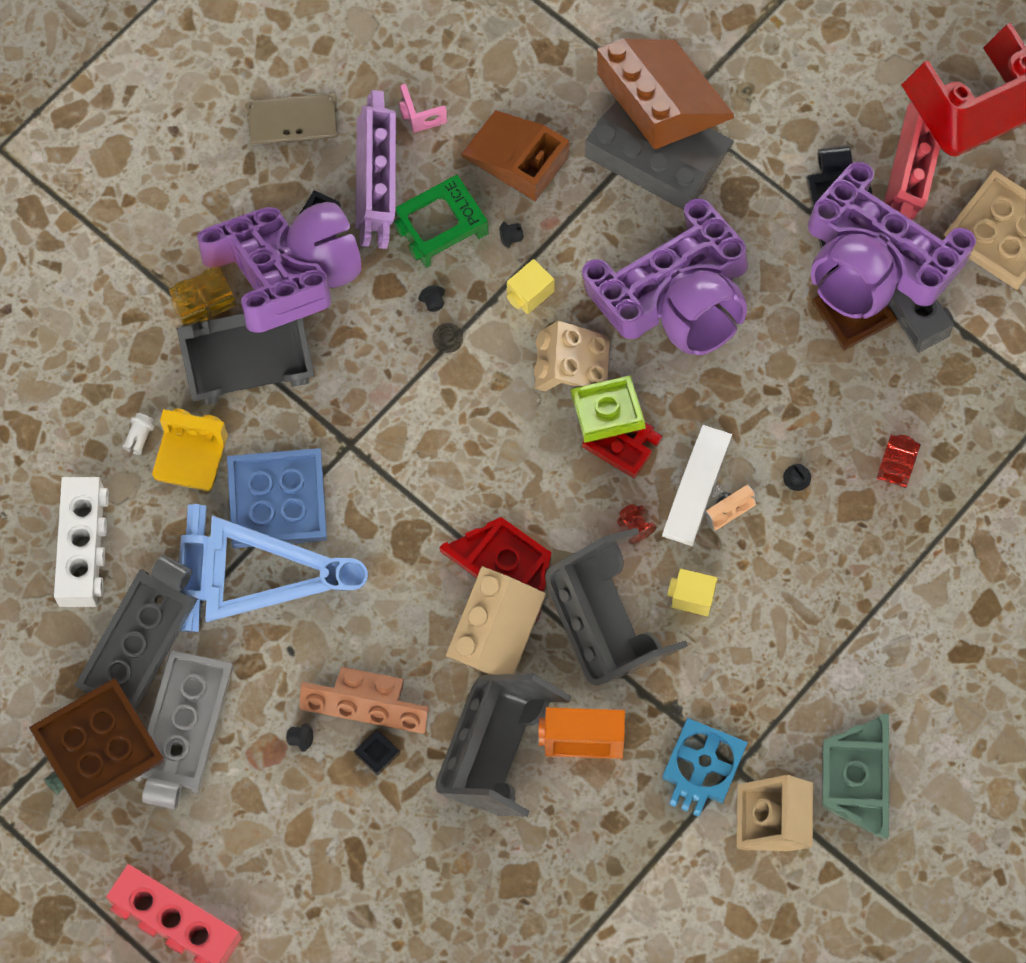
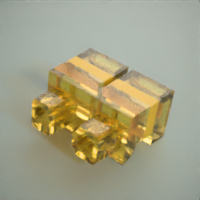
[169,266,237,325]

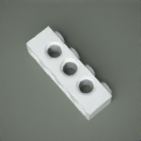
[54,477,109,607]

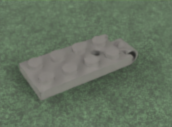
[135,650,234,810]

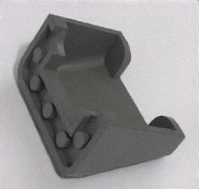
[176,313,314,406]

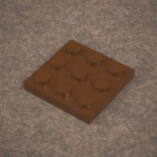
[29,678,165,812]

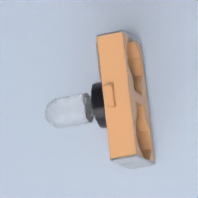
[705,483,756,532]

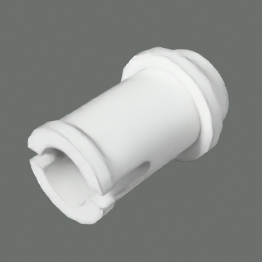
[122,413,154,455]

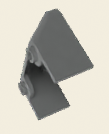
[545,528,688,685]
[436,674,572,817]

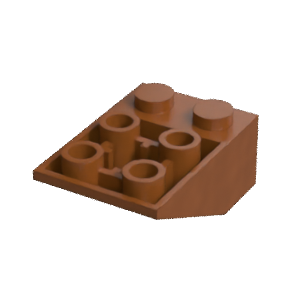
[461,110,569,202]

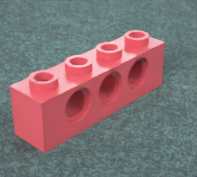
[106,864,242,963]

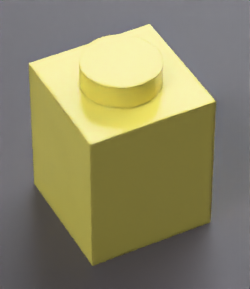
[507,259,555,314]
[667,568,718,617]

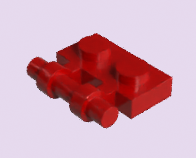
[582,422,663,479]

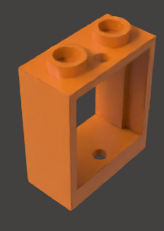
[538,707,625,759]

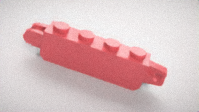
[884,102,940,220]

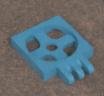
[662,718,748,817]

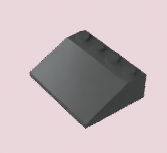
[585,101,734,210]

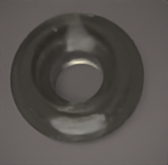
[433,323,463,353]

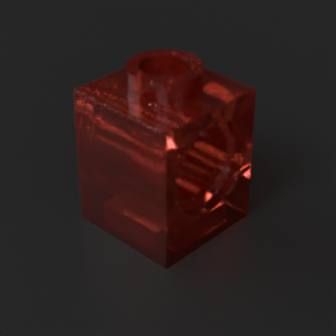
[877,434,921,488]

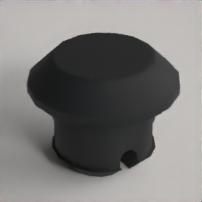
[499,221,524,248]
[418,285,445,312]
[783,464,811,491]
[286,723,314,752]

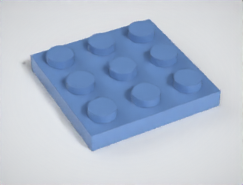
[227,448,327,549]

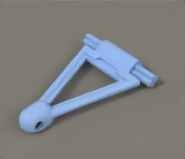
[179,504,368,632]

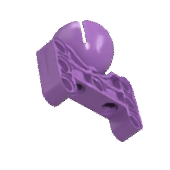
[808,161,976,319]
[582,198,748,355]
[197,202,361,332]

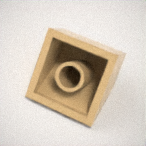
[736,775,813,851]

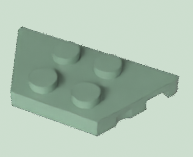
[822,713,889,839]

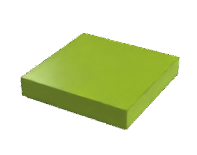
[570,375,646,443]

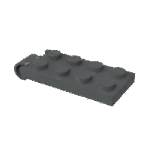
[75,554,198,711]

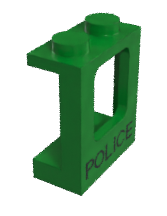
[393,174,489,268]

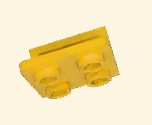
[152,408,228,491]

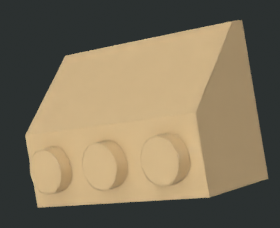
[446,566,546,675]

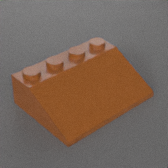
[597,38,734,150]

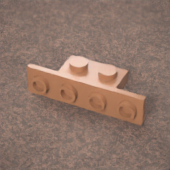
[299,667,429,734]

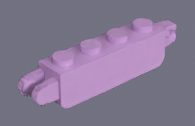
[356,90,396,249]

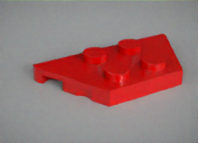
[439,517,552,622]

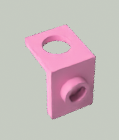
[398,84,447,133]

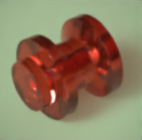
[616,504,656,544]

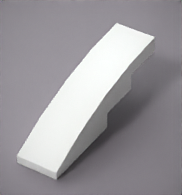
[662,425,732,546]

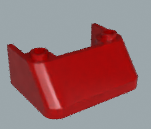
[901,23,1026,157]

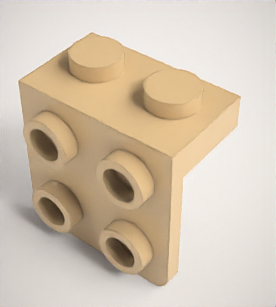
[534,320,610,392]

